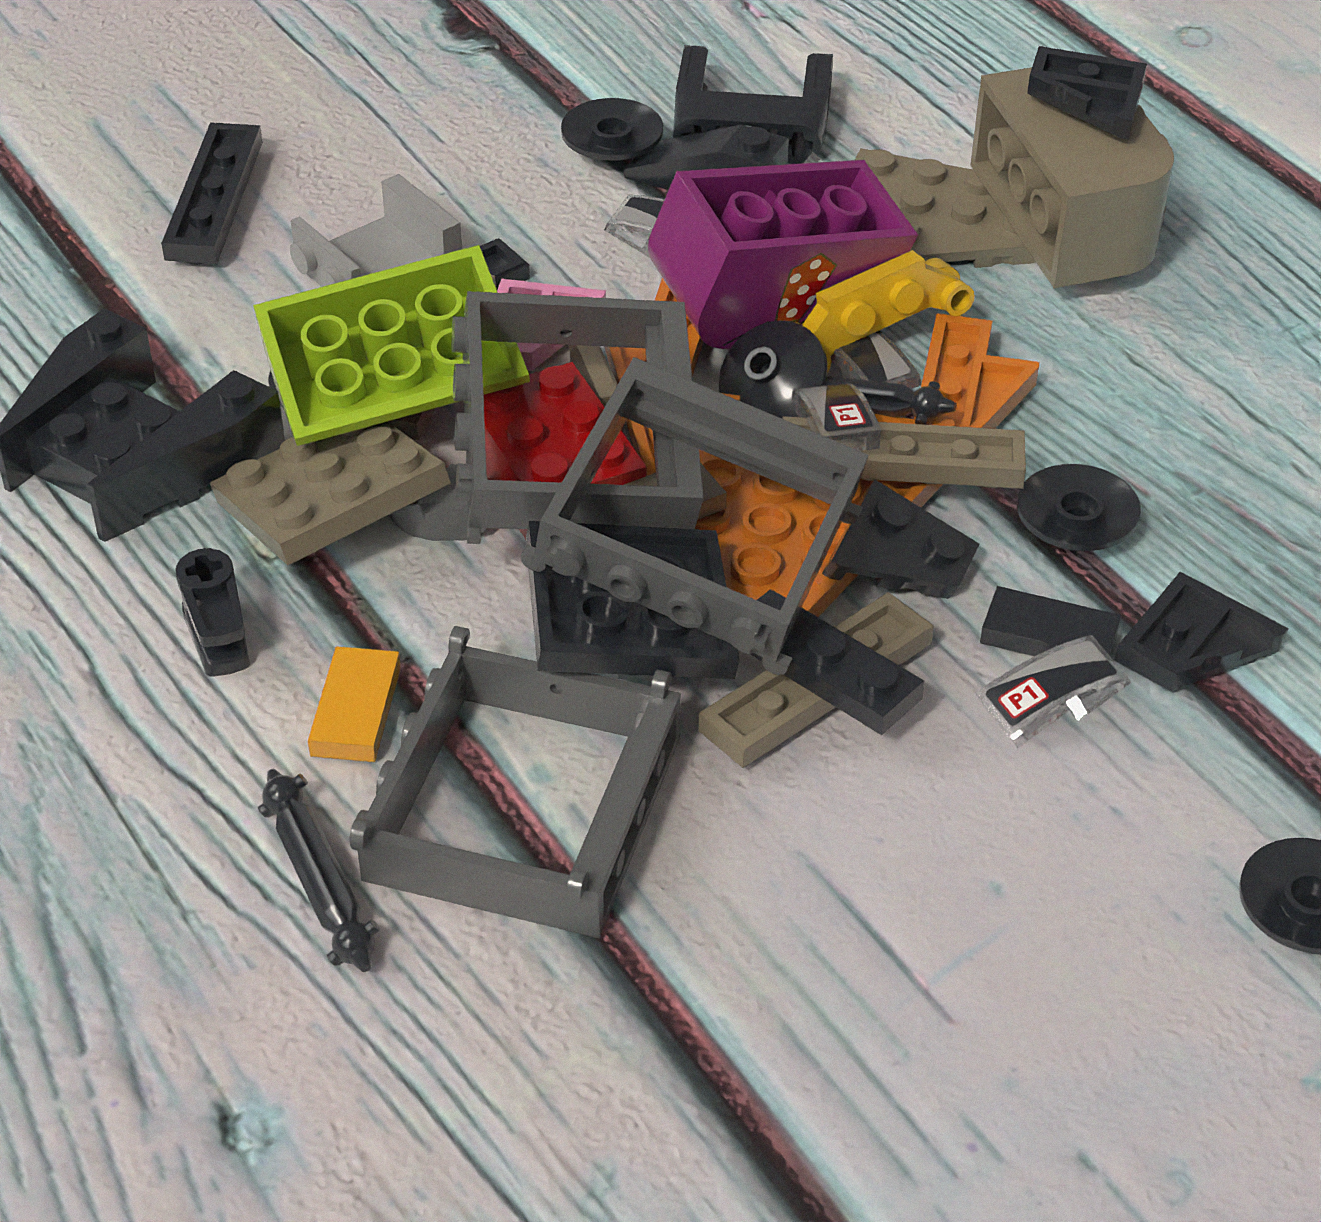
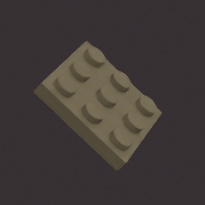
[210,422,451,565]

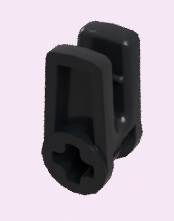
[176,548,250,677]

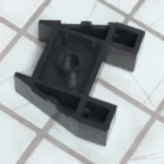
[0,308,285,542]

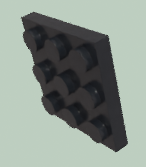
[526,521,740,679]

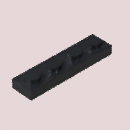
[161,122,263,265]

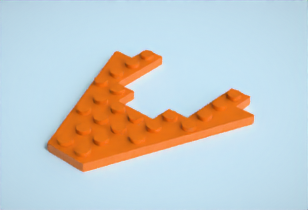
[604,278,1040,617]

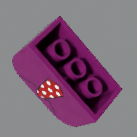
[648,160,918,349]

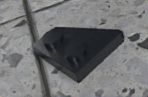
[1027,46,1147,140]
[822,479,979,599]
[1114,571,1289,691]

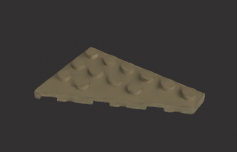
[855,148,1166,268]

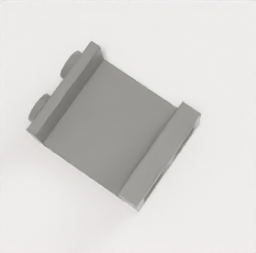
[290,174,462,287]

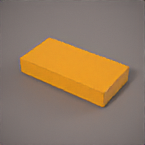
[308,646,401,762]

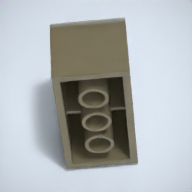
[970,67,1174,288]

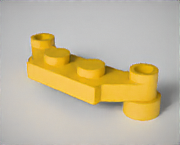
[795,250,975,373]

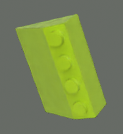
[253,245,530,446]

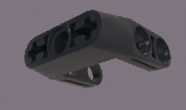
[673,45,833,164]

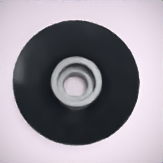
[561,98,663,161]
[719,320,828,419]
[1017,464,1141,551]
[1239,838,1321,954]

